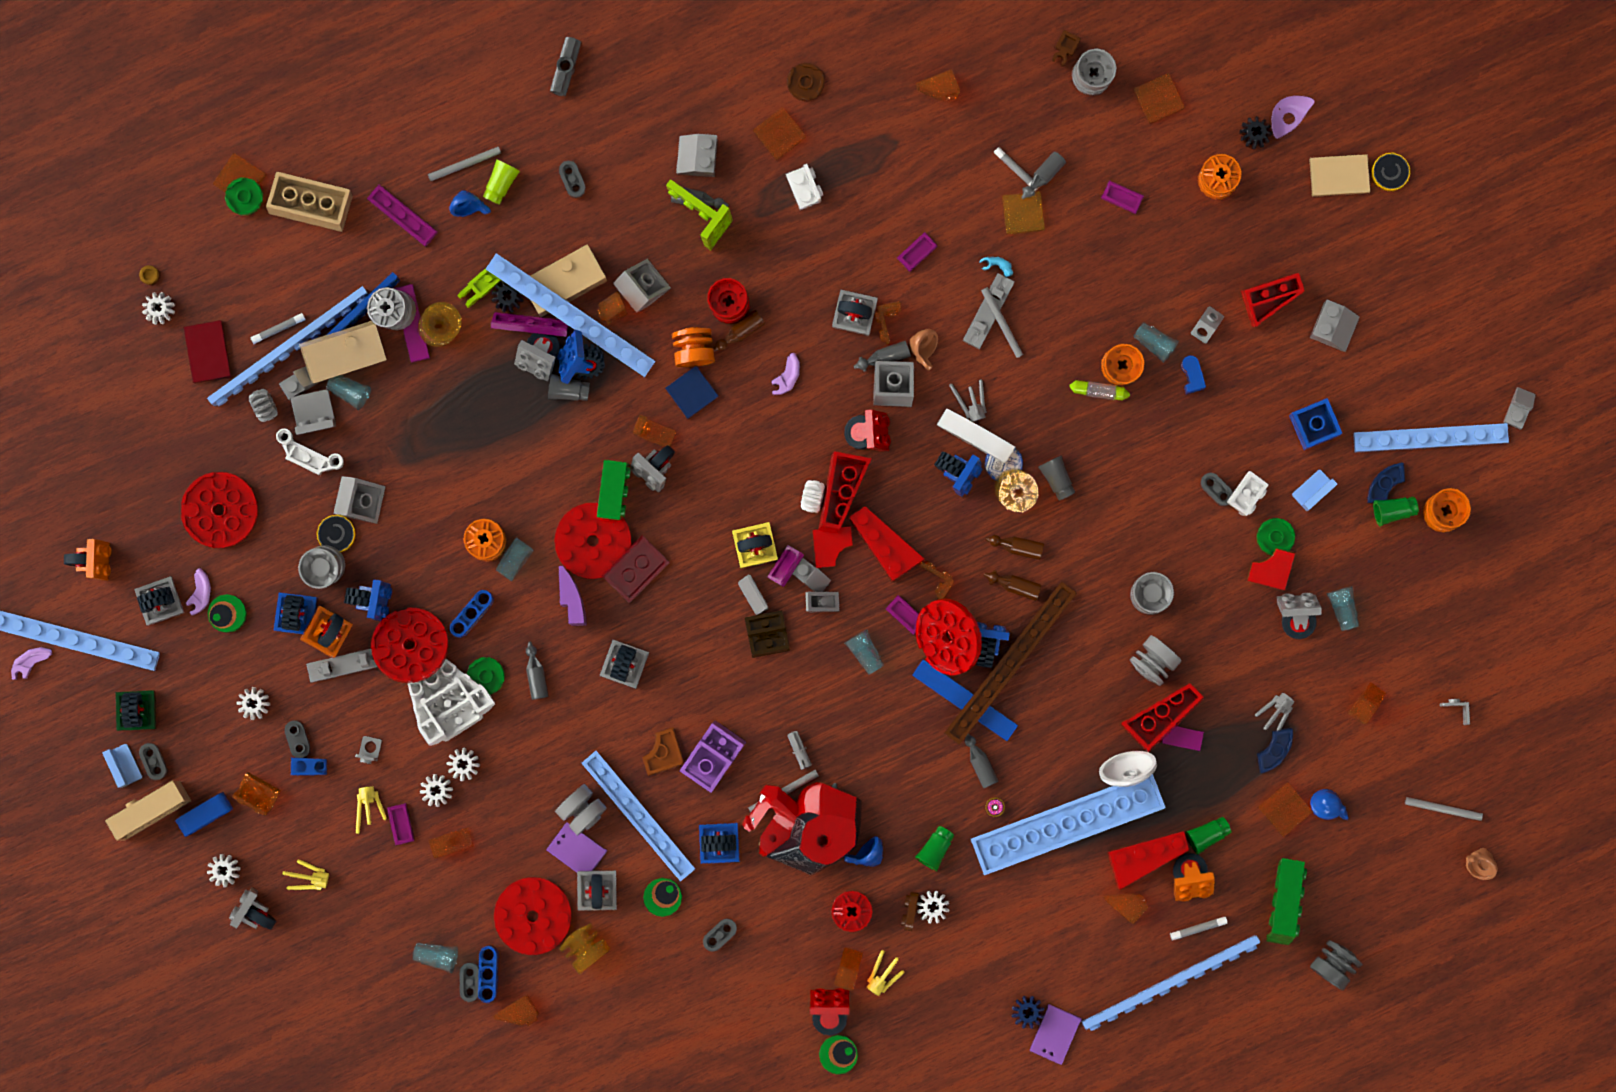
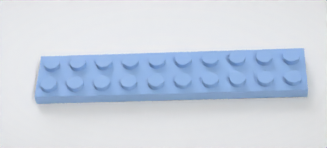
[971,774,1165,875]

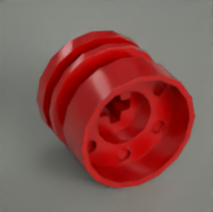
[707,278,750,324]
[831,891,872,932]

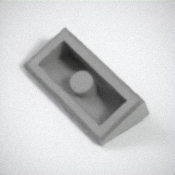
[738,575,769,615]

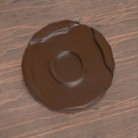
[787,63,825,101]

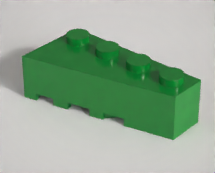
[1266,858,1307,945]

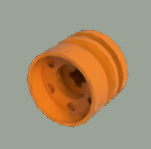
[1198,154,1241,199]
[672,327,715,367]
[1101,344,1144,386]
[1423,488,1471,533]
[463,519,507,562]

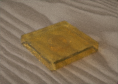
[1002,192,1045,234]

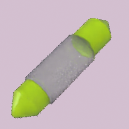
[1069,380,1130,401]

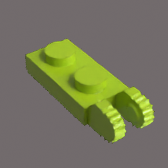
[457,268,502,308]

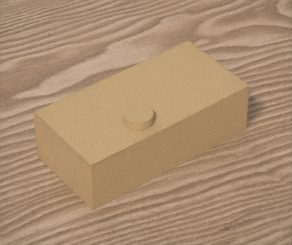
[266,172,352,232]
[531,245,607,317]
[299,321,387,384]
[105,781,191,841]

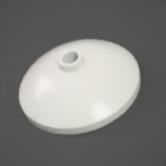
[1099,751,1157,787]

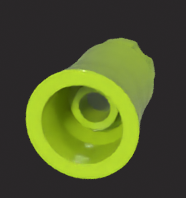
[483,159,520,205]

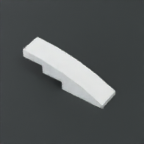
[937,409,1015,464]

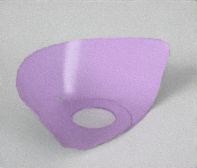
[1272,96,1314,139]

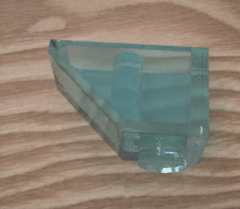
[496,537,534,581]

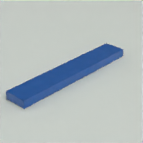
[327,272,400,335]
[912,660,1018,741]

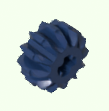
[1012,996,1044,1029]

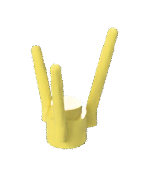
[356,786,387,834]
[283,860,329,890]
[867,950,904,996]

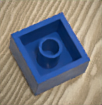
[1289,398,1343,450]

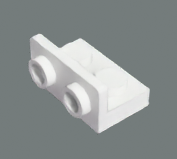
[786,164,823,210]
[1227,471,1269,516]

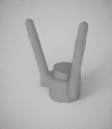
[949,379,987,422]
[1255,693,1294,730]

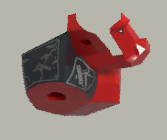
[742,782,862,875]

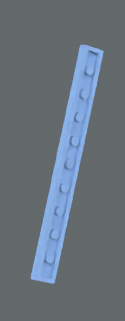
[486,253,655,377]
[207,286,369,406]
[0,611,160,671]
[1081,935,1260,1031]

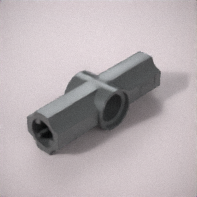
[550,37,582,96]

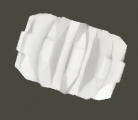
[142,292,175,325]
[801,480,825,513]
[237,687,270,720]
[447,748,480,781]
[420,774,453,807]
[207,854,241,887]
[917,891,949,923]

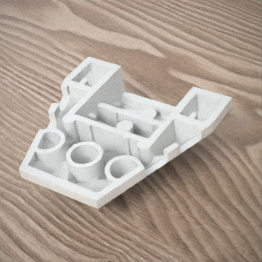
[407,659,495,746]

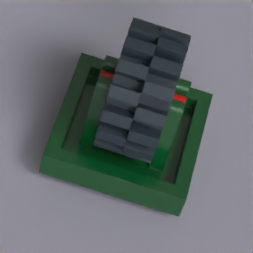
[115,690,156,731]

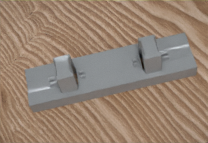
[963,273,1014,350]
[306,649,377,683]

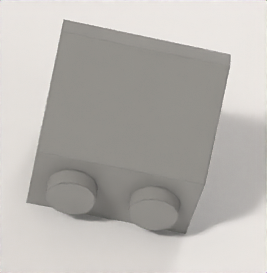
[676,134,718,177]
[613,259,671,313]
[1310,299,1359,352]
[873,361,914,407]
[333,476,386,524]

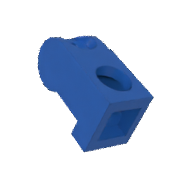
[1181,356,1206,394]
[291,758,327,775]

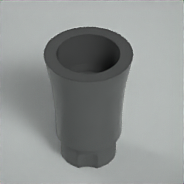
[548,373,590,401]
[1038,455,1075,501]

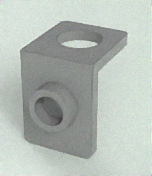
[1191,307,1224,343]
[1440,699,1470,725]
[355,736,382,764]

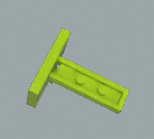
[666,179,733,251]

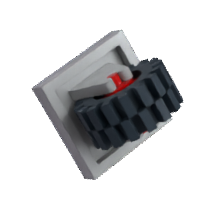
[134,576,184,626]
[600,640,649,689]

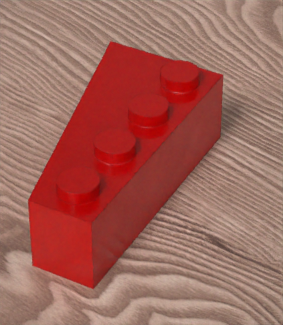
[818,451,872,533]
[849,506,924,582]
[1121,684,1204,753]
[1107,831,1189,890]

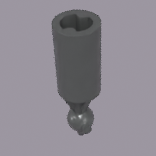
[1021,152,1066,199]
[671,187,729,209]
[854,341,911,372]
[526,641,549,700]
[965,733,999,789]

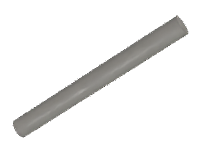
[428,147,501,181]
[981,287,1023,358]
[748,770,819,812]
[1405,797,1483,821]

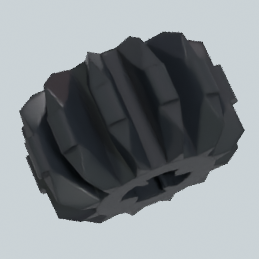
[1239,117,1272,150]
[492,281,524,313]

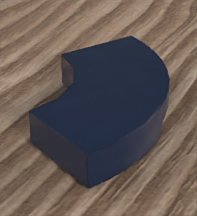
[1367,463,1405,503]
[1257,728,1293,773]

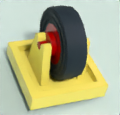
[732,522,778,568]

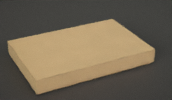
[1309,155,1370,197]

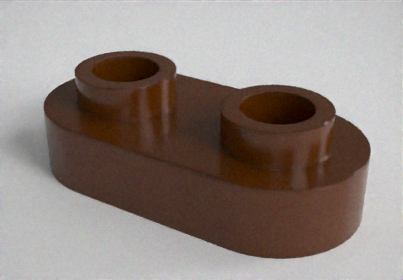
[901,892,918,931]

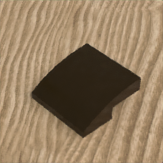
[745,610,790,658]

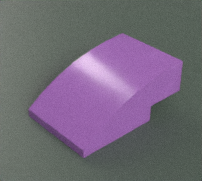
[559,566,587,626]
[680,721,746,793]

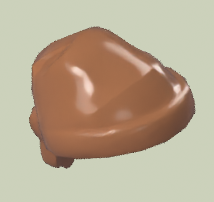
[909,329,938,371]
[1466,848,1498,880]

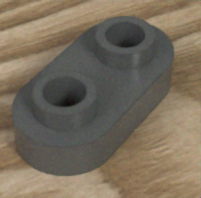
[559,161,586,198]
[1200,473,1233,506]
[285,721,311,758]
[139,743,167,780]
[703,919,737,951]
[460,963,479,1002]

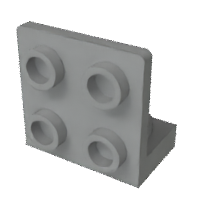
[291,390,336,435]

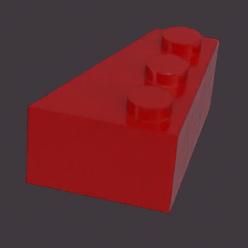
[1241,273,1305,327]

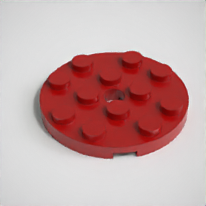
[181,472,258,549]
[555,503,631,579]
[916,598,982,675]
[371,608,449,683]
[494,877,572,955]

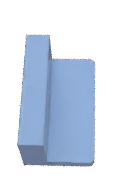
[1292,470,1337,511]
[102,744,143,788]

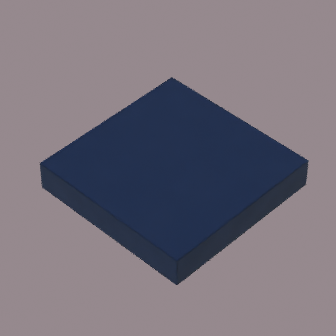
[665,366,719,419]

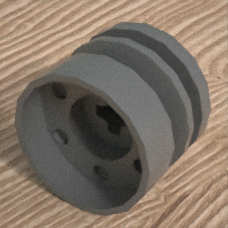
[1310,940,1363,991]

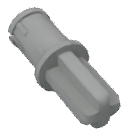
[788,731,812,770]

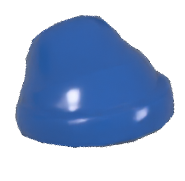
[449,190,491,217]
[1310,789,1349,820]
[844,836,883,867]

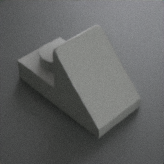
[279,366,321,400]
[1503,387,1535,430]
[793,558,831,592]
[805,592,839,613]

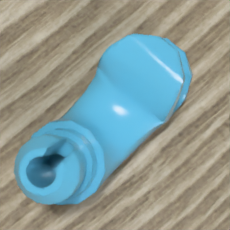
[980,257,1013,277]

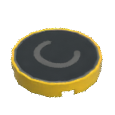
[1371,153,1410,191]
[317,515,356,552]

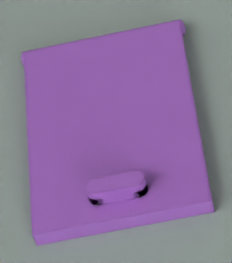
[546,822,607,872]
[1029,1004,1082,1065]

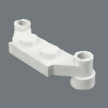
[276,429,344,475]

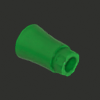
[1373,497,1419,527]
[1185,817,1232,855]
[914,826,955,872]

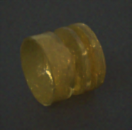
[418,302,461,347]
[994,468,1039,512]
[559,923,611,974]

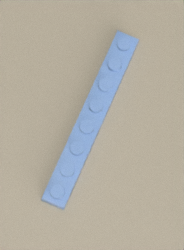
[1353,423,1509,452]
[582,751,695,881]

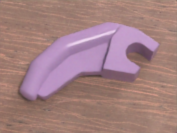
[772,353,800,395]
[186,568,211,616]
[11,647,52,680]

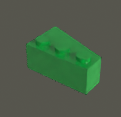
[597,460,631,520]

